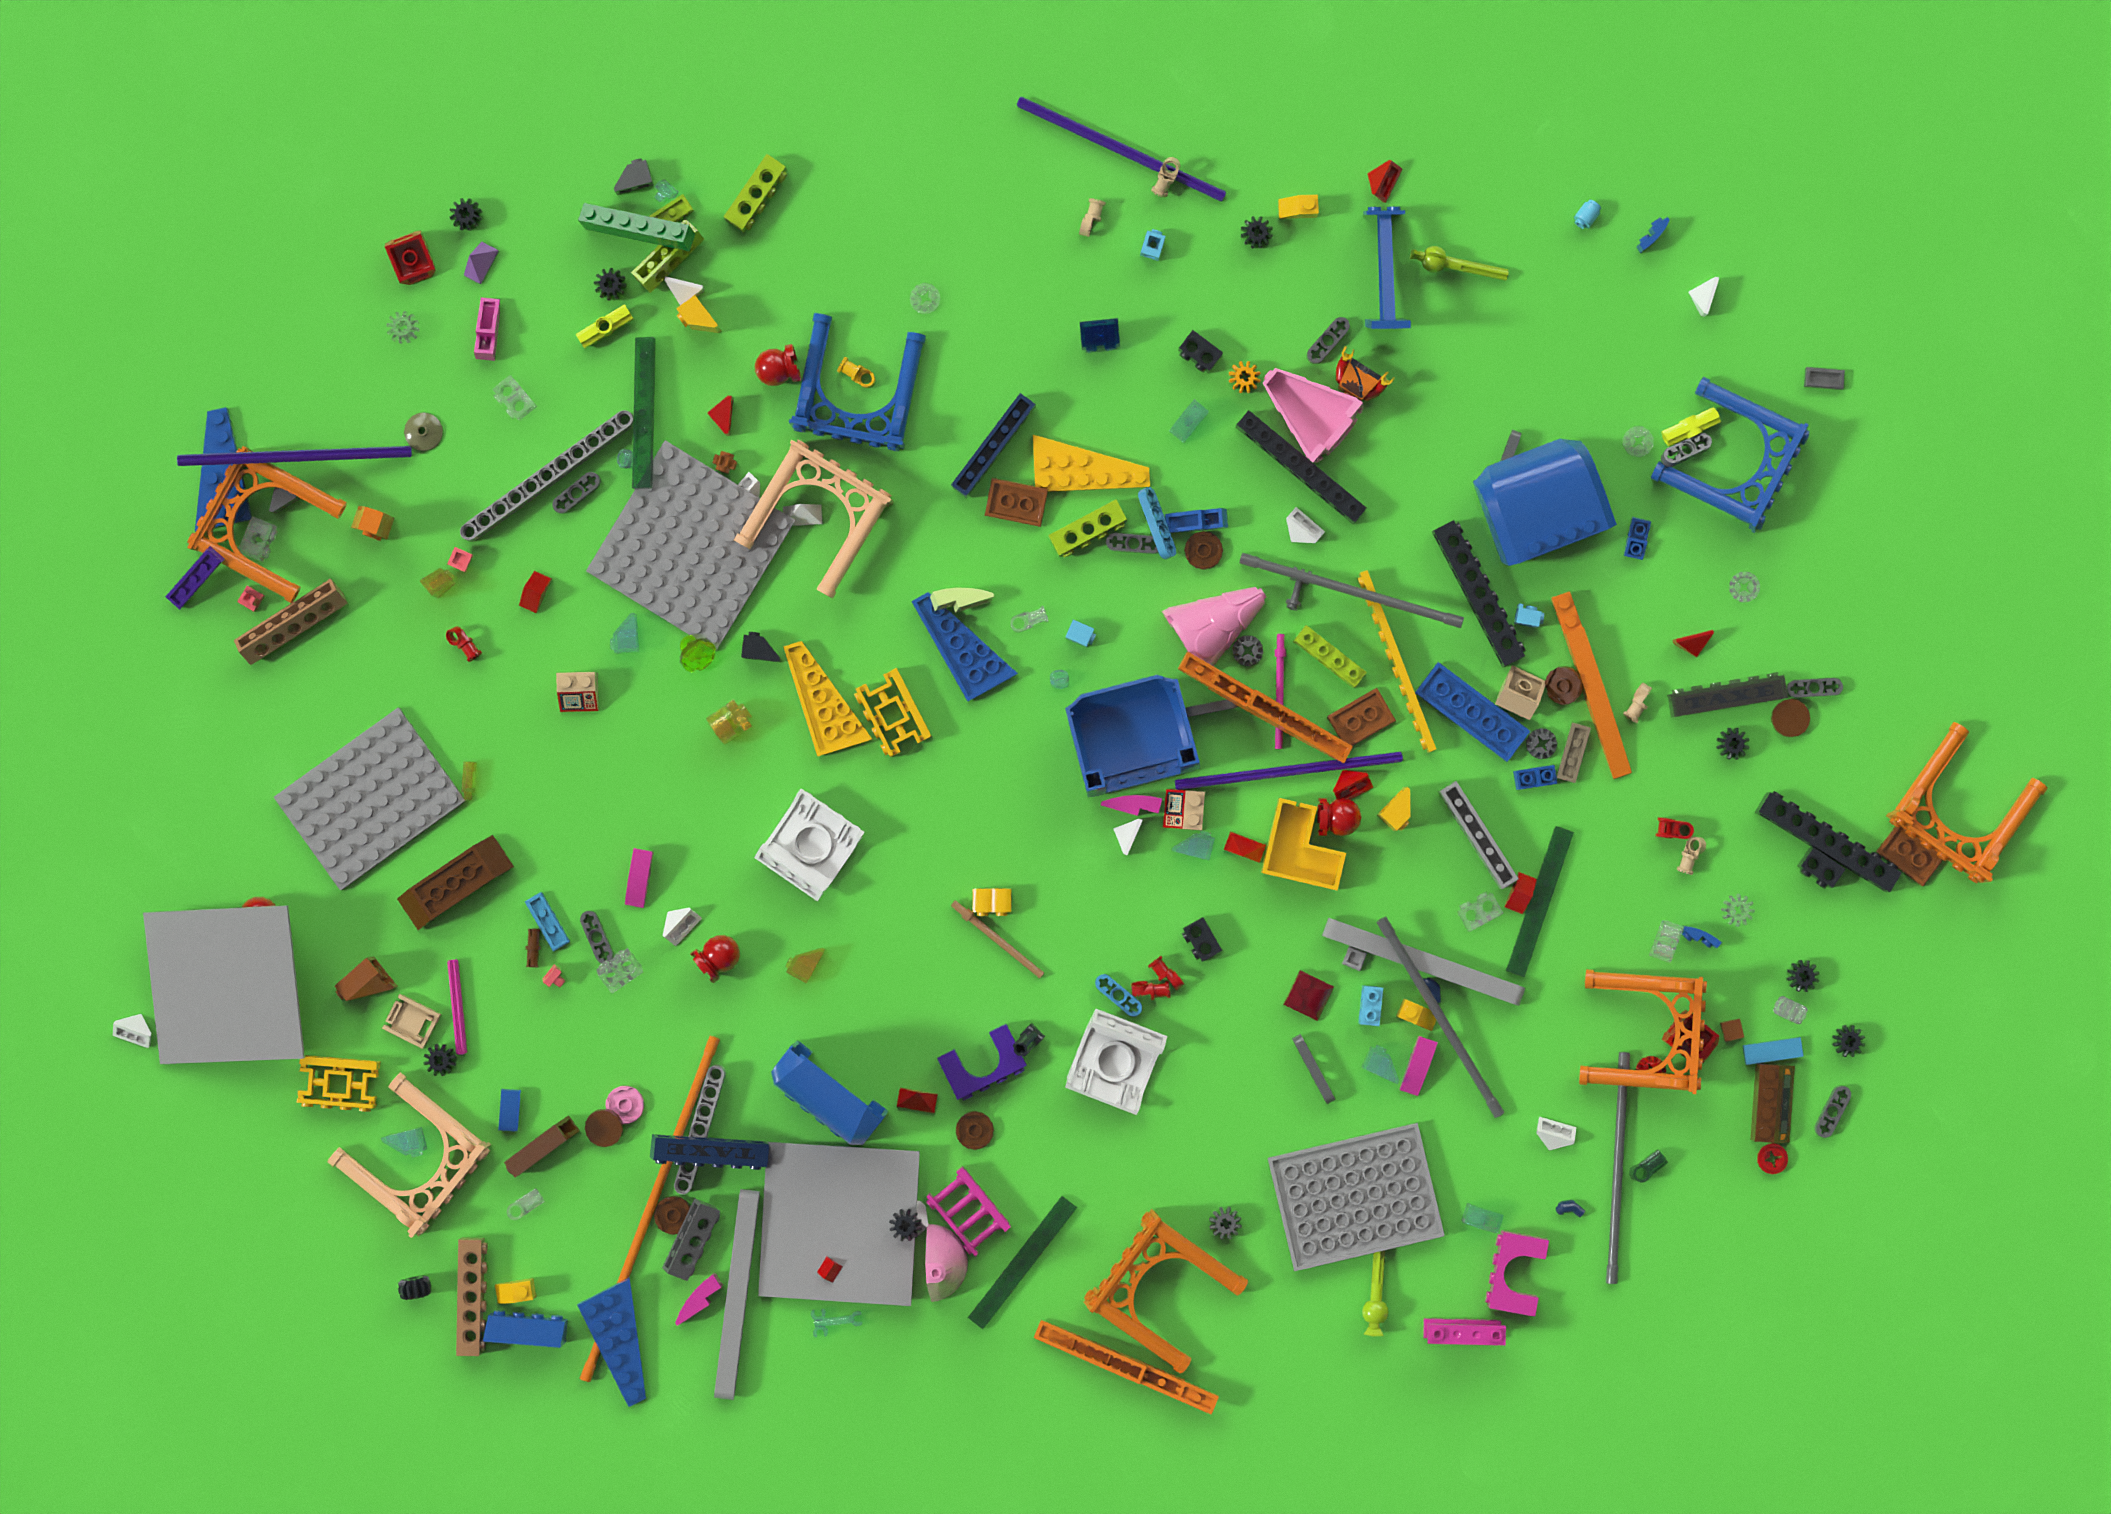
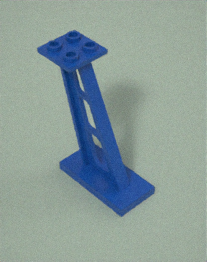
[1363,207,1411,329]

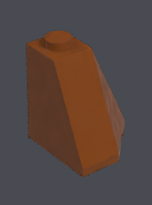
[335,956,398,1001]

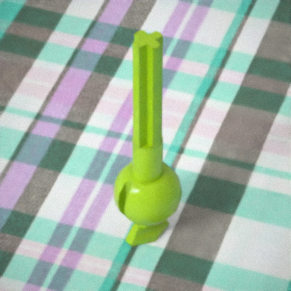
[1410,246,1509,281]
[1362,1250,1389,1336]

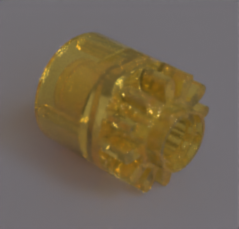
[706,699,752,745]

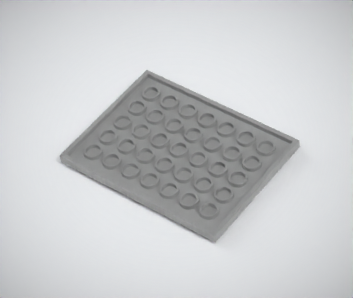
[274,707,466,890]
[1268,1123,1445,1271]

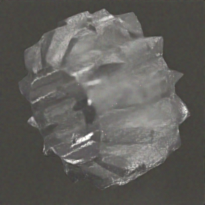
[387,311,420,344]
[1721,894,1755,927]
[1773,996,1808,1024]

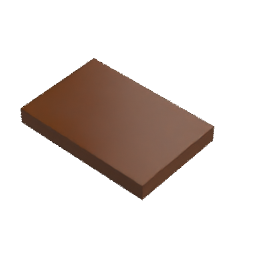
[985,478,1048,527]
[1327,688,1396,746]
[1876,826,1943,887]

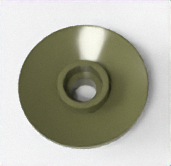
[404,413,443,451]

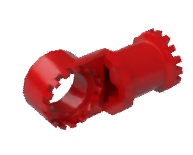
[446,626,482,662]
[1148,956,1185,991]
[1131,981,1170,1000]

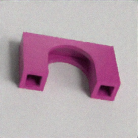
[1485,1230,1549,1317]

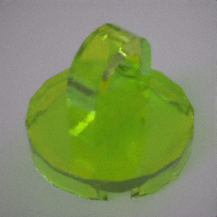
[680,635,716,672]

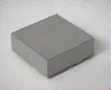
[1342,946,1367,971]

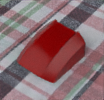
[384,231,436,285]
[1662,1010,1720,1063]

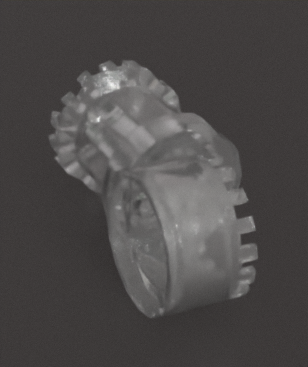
[1010,606,1049,633]

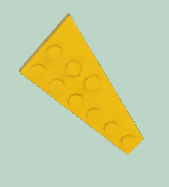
[1033,435,1150,492]
[783,641,873,756]

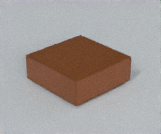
[1720,1018,1744,1042]

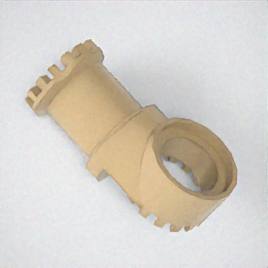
[1151,157,1181,197]
[1079,198,1106,237]
[1623,682,1652,723]
[1677,836,1706,875]

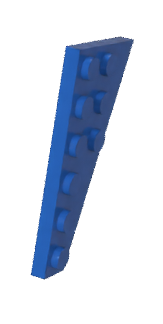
[195,407,253,532]
[912,592,1018,701]
[577,1278,646,1407]

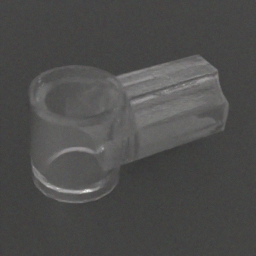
[507,1188,545,1220]

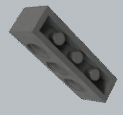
[662,1198,720,1281]

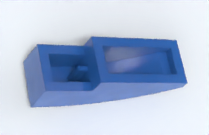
[1165,508,1228,533]

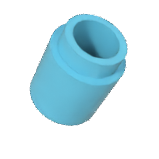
[1574,200,1601,229]

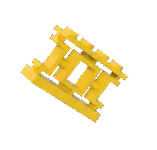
[854,668,932,757]
[296,1055,380,1112]

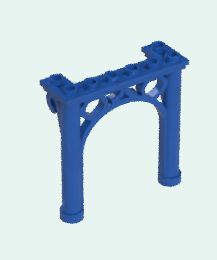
[789,313,926,452]
[1651,376,1810,533]

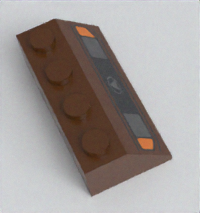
[1750,1063,1795,1143]

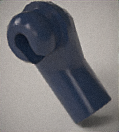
[1423,977,1441,1003]
[1556,1200,1586,1218]

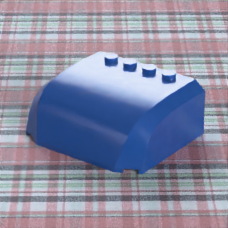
[1473,439,1617,566]
[1065,675,1200,797]
[771,1040,888,1145]

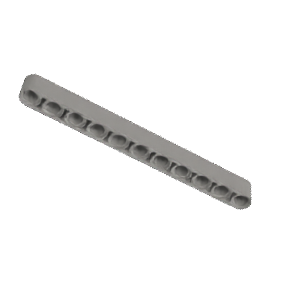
[460,410,635,542]
[1322,918,1526,1006]
[714,1189,760,1400]

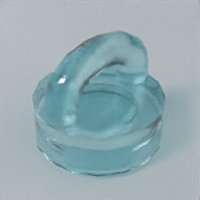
[617,449,637,469]
[1050,670,1069,689]

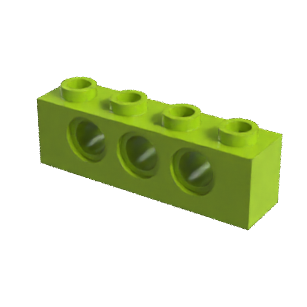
[724,154,787,232]
[631,219,704,293]
[1048,500,1127,558]
[1293,625,1367,688]

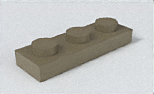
[1556,722,1591,783]

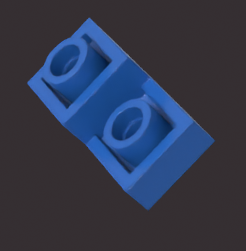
[1637,217,1669,253]
[1624,517,1651,560]
[1513,765,1557,790]
[1680,926,1722,948]
[498,1089,521,1131]

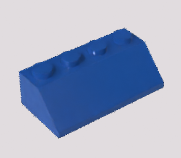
[483,1310,568,1348]

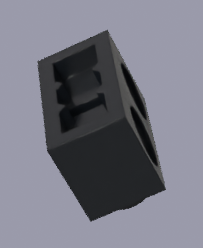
[1178,330,1223,373]
[1797,847,1845,889]
[1182,917,1222,962]

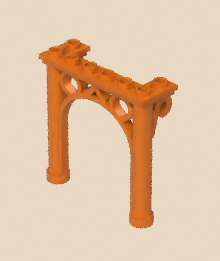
[187,446,347,603]
[1886,722,2048,883]
[1579,969,1707,1094]
[1084,1209,1248,1374]

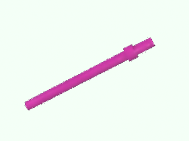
[1275,634,1286,749]

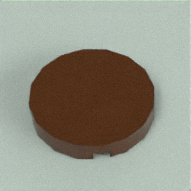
[1184,531,1223,570]
[1545,666,1583,705]
[1771,699,1810,737]
[585,1109,623,1147]
[956,1111,994,1150]
[654,1196,691,1235]

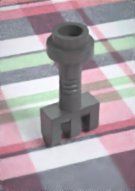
[1286,566,1312,611]

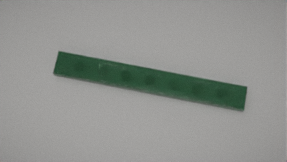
[632,337,656,489]
[1506,826,1574,977]
[968,1196,1077,1329]

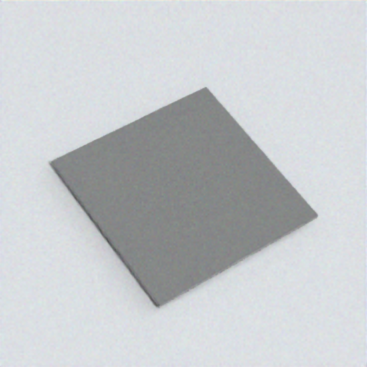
[586,440,796,651]
[143,905,305,1064]
[758,1142,920,1306]

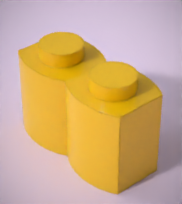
[973,888,1012,916]

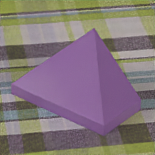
[464,242,499,284]

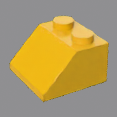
[676,295,721,333]
[1377,787,1410,831]

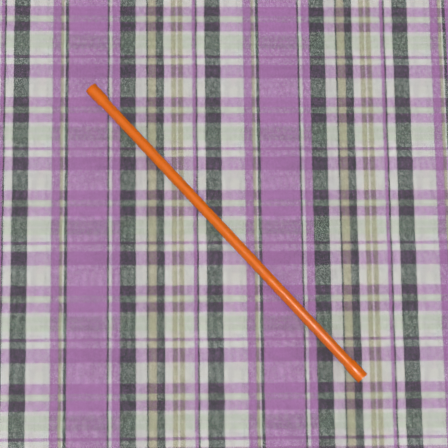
[580,1035,720,1382]

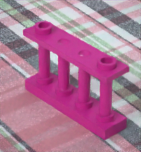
[926,1166,1011,1256]
[1423,1318,1506,1346]

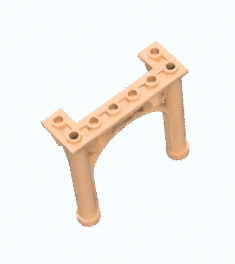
[734,439,894,599]
[327,1072,491,1238]

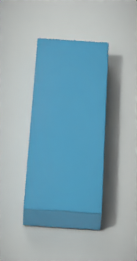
[525,892,571,951]
[1742,1037,1803,1065]

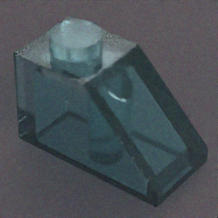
[1169,399,1209,443]
[610,613,639,654]
[1171,830,1215,860]
[1361,1045,1399,1084]
[381,1127,427,1157]
[1461,1202,1504,1233]

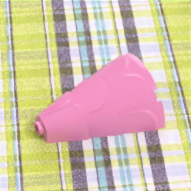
[1263,368,1364,463]
[1162,587,1267,666]
[925,1224,968,1302]

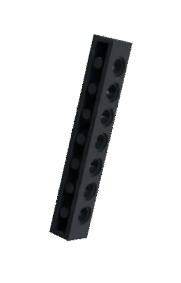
[1236,410,1367,524]
[1432,520,1526,668]
[1755,791,1902,893]

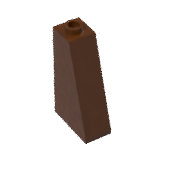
[504,1115,580,1178]

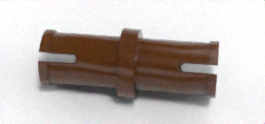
[525,929,541,968]

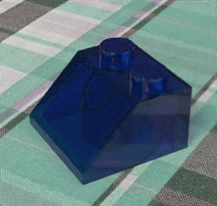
[1079,318,1120,353]

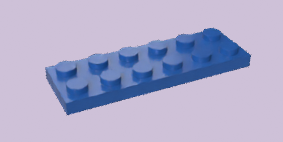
[1415,662,1530,762]

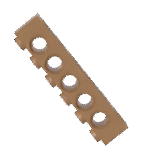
[234,579,348,665]
[456,1237,488,1356]

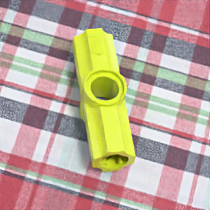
[576,304,634,349]
[1661,407,1721,446]

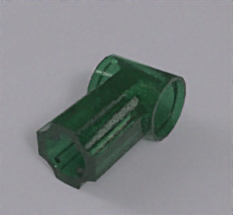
[1629,1149,1668,1183]

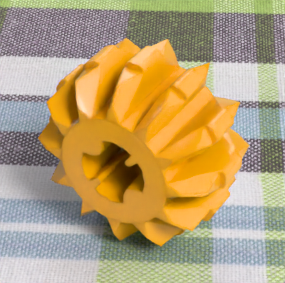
[1229,361,1261,393]

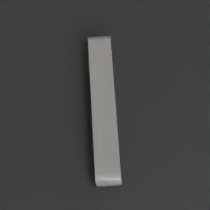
[674,1065,726,1194]

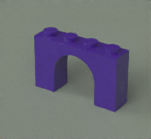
[937,1023,1027,1101]

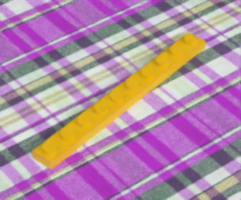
[1357,570,1436,752]

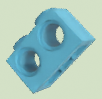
[1358,985,1383,1026]

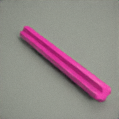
[447,959,467,1055]

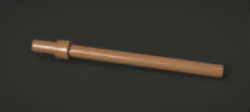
[951,900,1044,979]

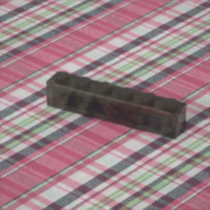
[1667,672,1788,717]

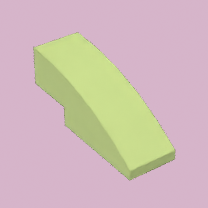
[930,588,994,613]

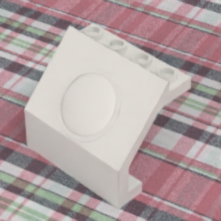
[754,789,864,901]
[1065,1009,1167,1115]

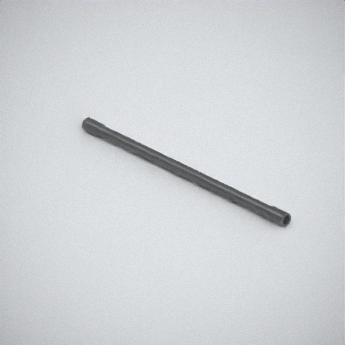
[1239,553,1464,628]
[1376,916,1504,1118]
[1606,1052,1630,1284]

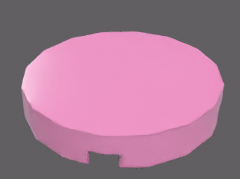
[606,1086,644,1124]

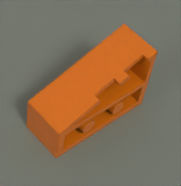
[351,506,394,541]

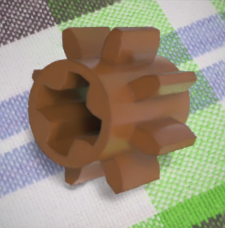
[712,451,737,474]

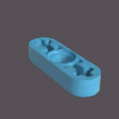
[1095,974,1142,1016]

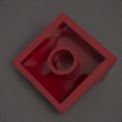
[1283,970,1334,1021]

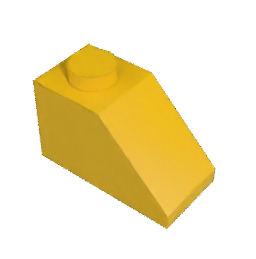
[1278,195,1319,219]
[1396,999,1436,1031]
[495,1278,536,1304]

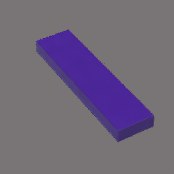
[165,546,224,610]

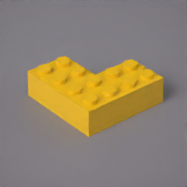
[1261,798,1346,891]

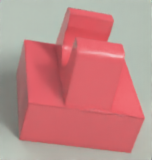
[447,547,473,572]
[237,586,265,612]
[542,964,565,987]

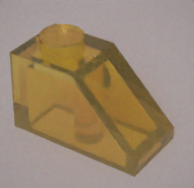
[420,568,456,598]
[785,947,826,983]

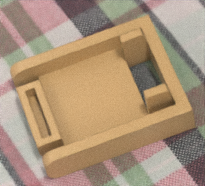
[382,994,441,1049]

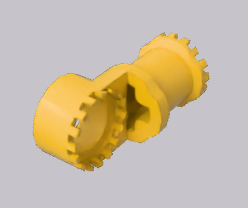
[837,357,876,388]

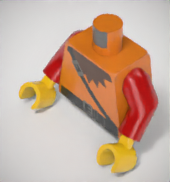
[1336,346,1395,401]

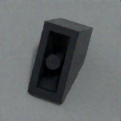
[741,632,781,662]

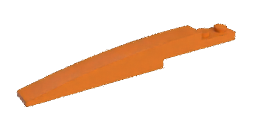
[1551,591,1632,779]
[1178,652,1353,763]
[1034,1320,1219,1415]

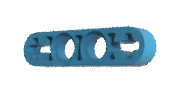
[1138,487,1176,560]

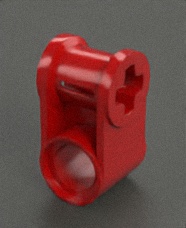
[1655,817,1694,839]

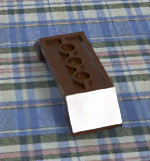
[397,835,514,931]

